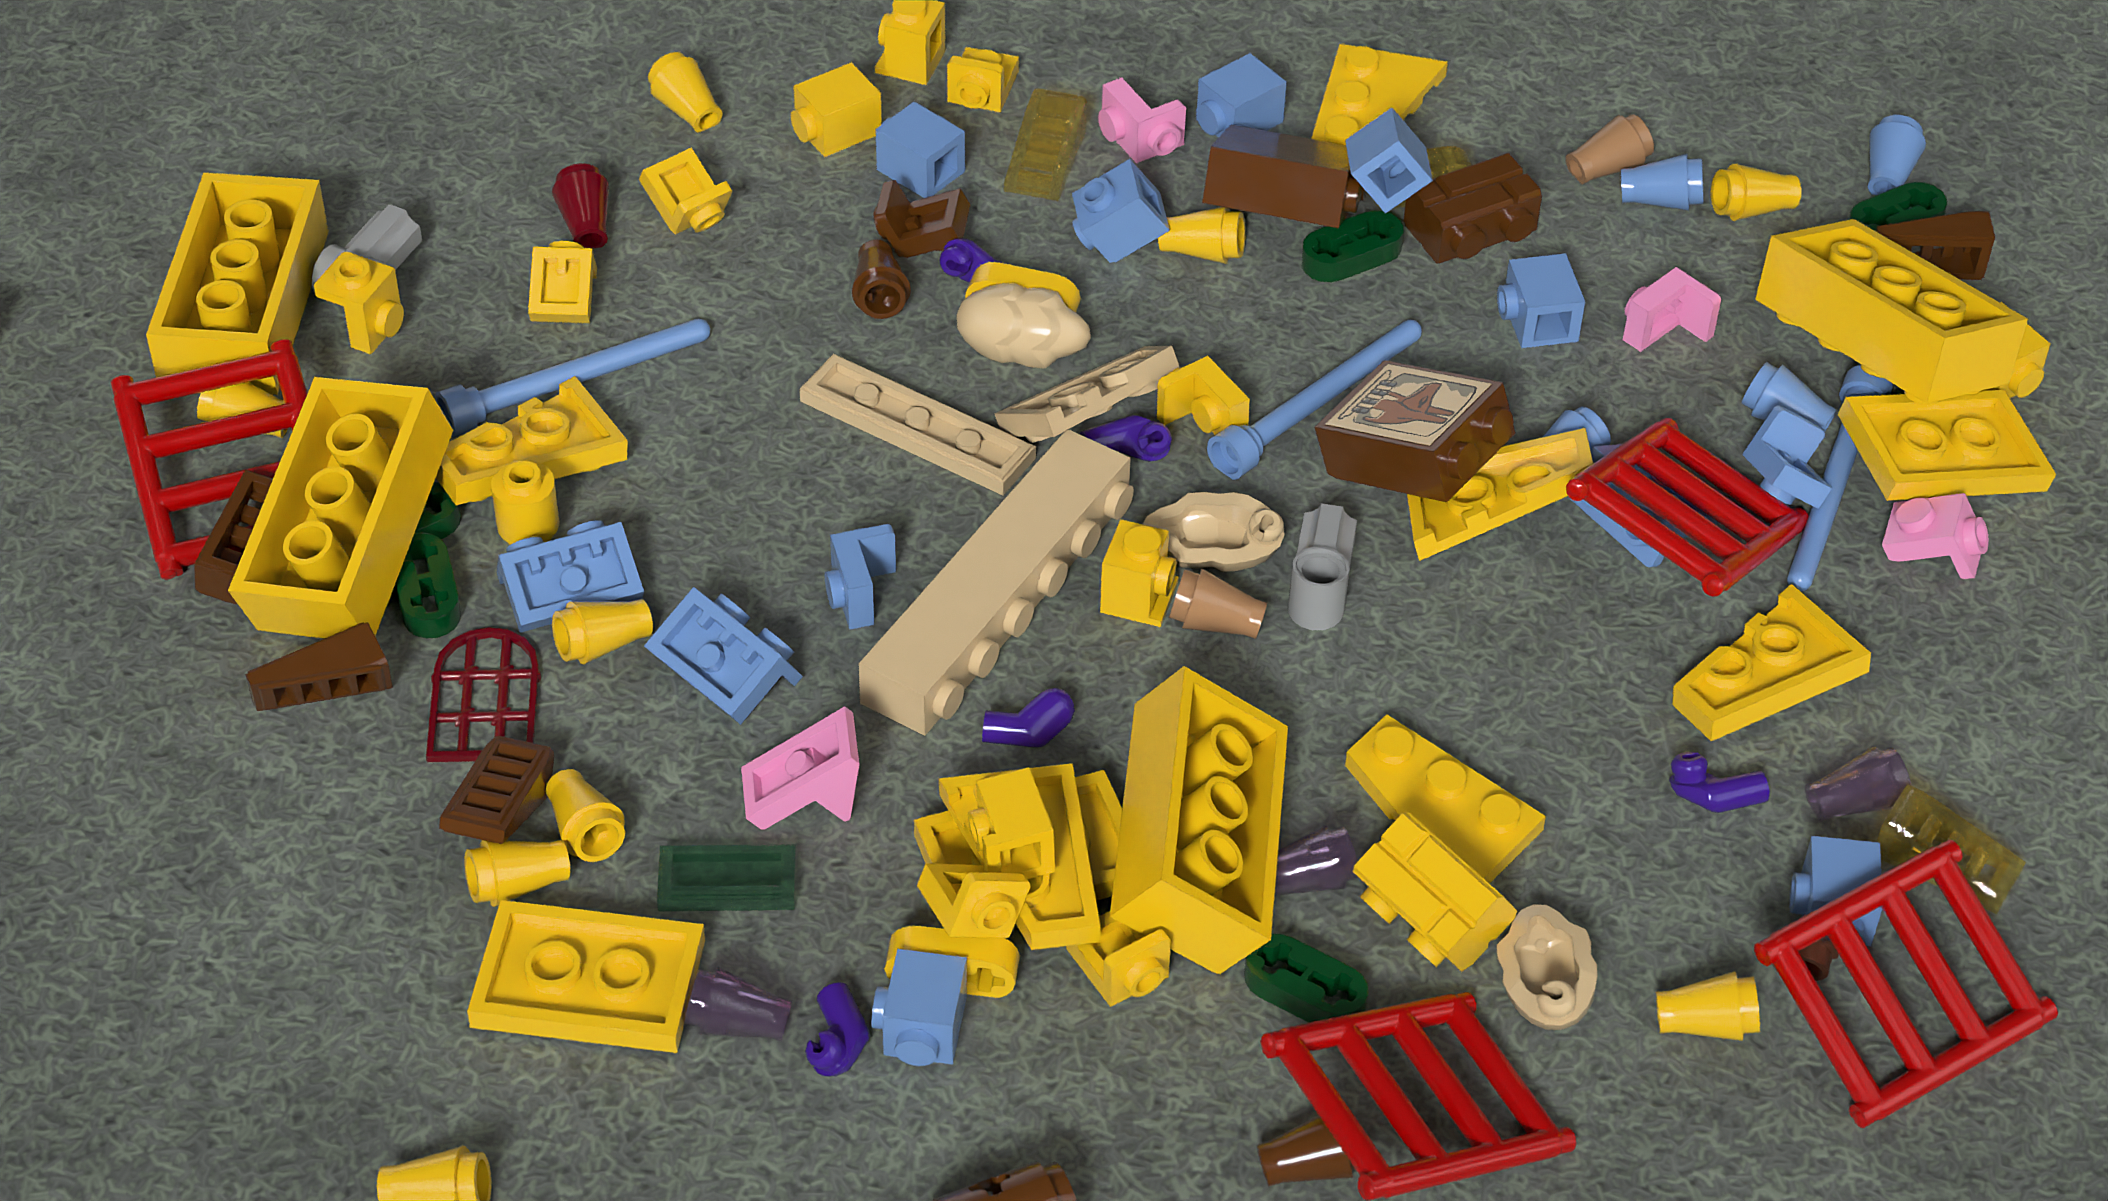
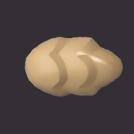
[956,283,1091,368]
[1143,492,1285,572]
[1496,904,1597,1030]

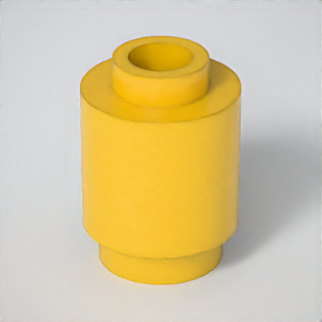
[491,460,560,545]

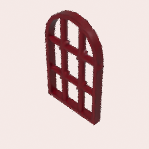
[426,627,541,762]

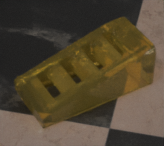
[1004,88,1087,201]
[1877,784,2026,914]

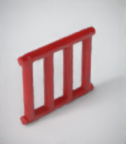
[111,339,308,580]
[1566,418,1809,597]
[1754,839,2058,1128]
[1261,992,1576,1201]

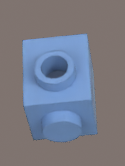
[1196,53,1286,138]
[876,102,965,198]
[1345,108,1433,213]
[1072,159,1170,262]
[1497,253,1585,348]
[1790,836,1882,946]
[872,949,967,1066]

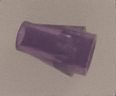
[1805,746,1911,821]
[1274,824,1358,897]
[684,967,793,1042]

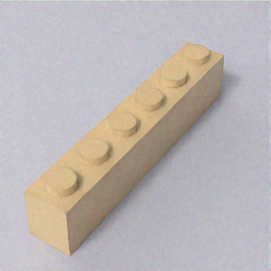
[859,429,1134,736]

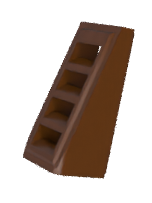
[1876,211,1995,280]
[194,469,273,605]
[245,622,393,711]
[439,736,554,844]

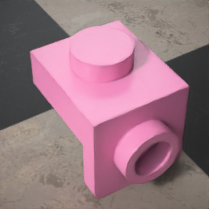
[1098,78,1186,163]
[1623,267,1721,352]
[1882,493,1989,579]

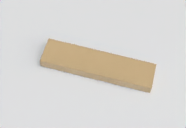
[800,354,1036,495]

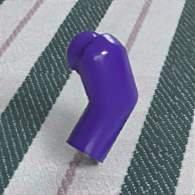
[939,238,1011,282]
[1079,415,1172,462]
[982,688,1075,748]
[1669,752,1770,813]
[805,982,870,1077]

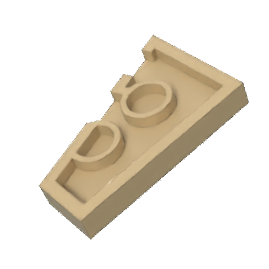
[994,345,1180,443]

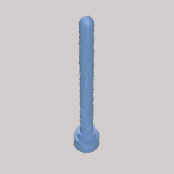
[435,319,710,438]
[1207,320,1422,480]
[1787,365,1893,591]

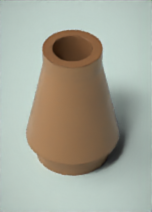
[1566,114,1654,185]
[1169,568,1267,639]

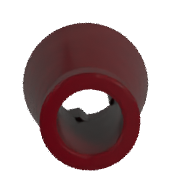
[552,163,609,248]

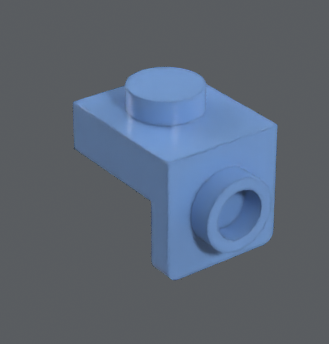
[1742,406,1832,509]
[824,524,896,629]

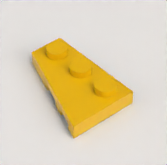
[1311,44,1448,145]
[436,376,627,505]
[1407,428,1593,561]
[1672,584,1871,741]
[1345,714,1546,884]
[938,763,1101,950]

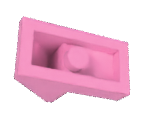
[741,706,859,830]

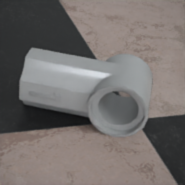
[312,204,422,291]
[1288,503,1357,630]

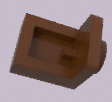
[874,180,971,258]

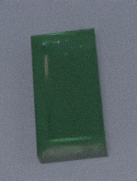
[657,844,796,912]

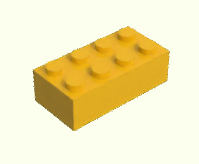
[146,172,329,395]
[1755,219,2028,405]
[228,377,453,639]
[1110,666,1288,974]

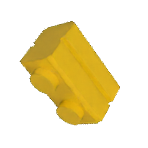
[1352,811,1518,972]

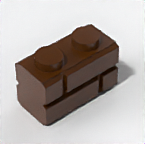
[1403,153,1542,264]

